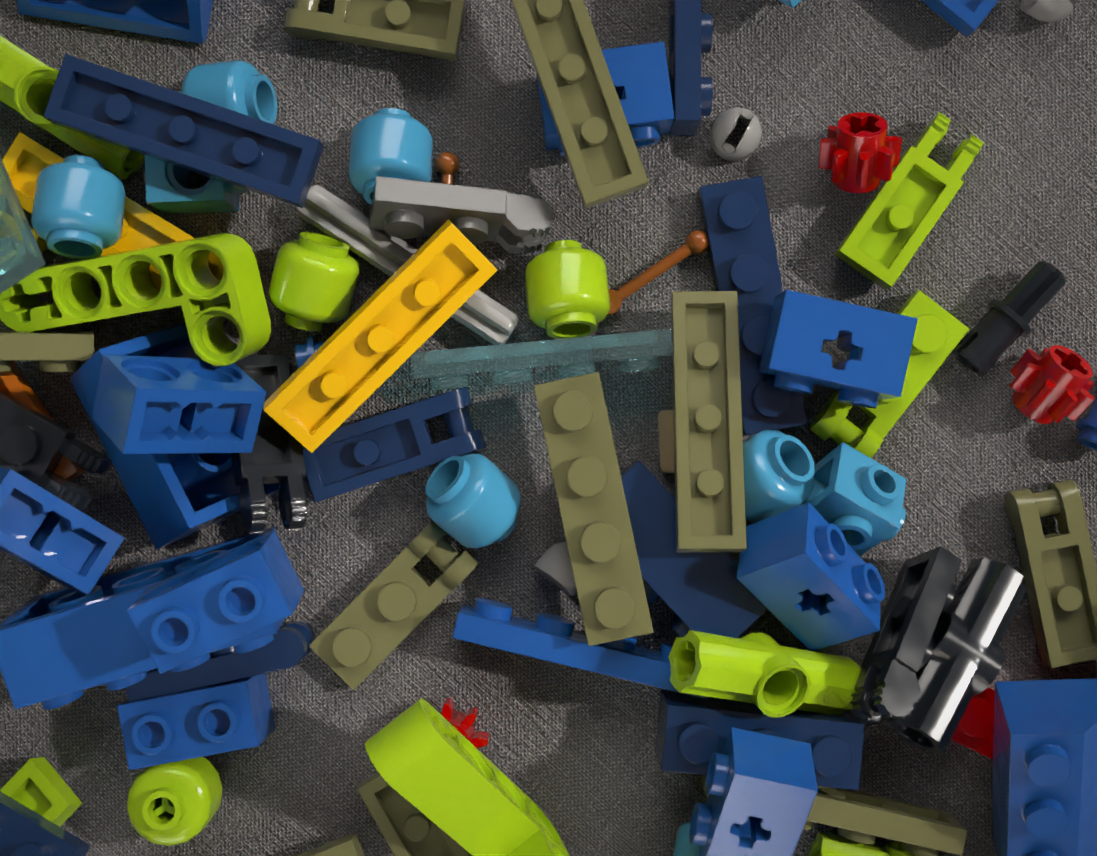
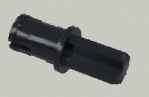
[952,260,1066,377]

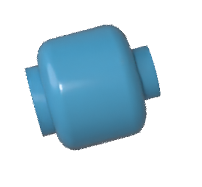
[179,60,278,124]
[348,108,433,204]
[31,155,126,259]
[743,430,815,523]
[425,454,521,549]

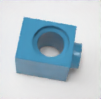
[144,155,247,214]

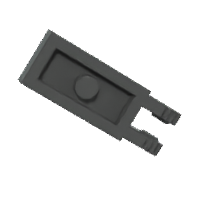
[369,176,556,254]

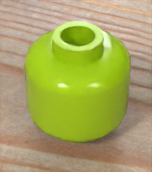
[268,232,359,331]
[524,240,611,339]
[127,757,223,846]

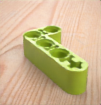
[0,233,271,366]
[364,698,570,856]

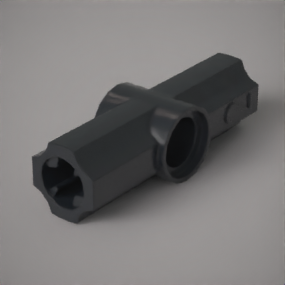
[887,557,1027,753]

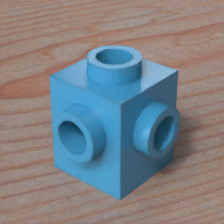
[799,442,906,556]

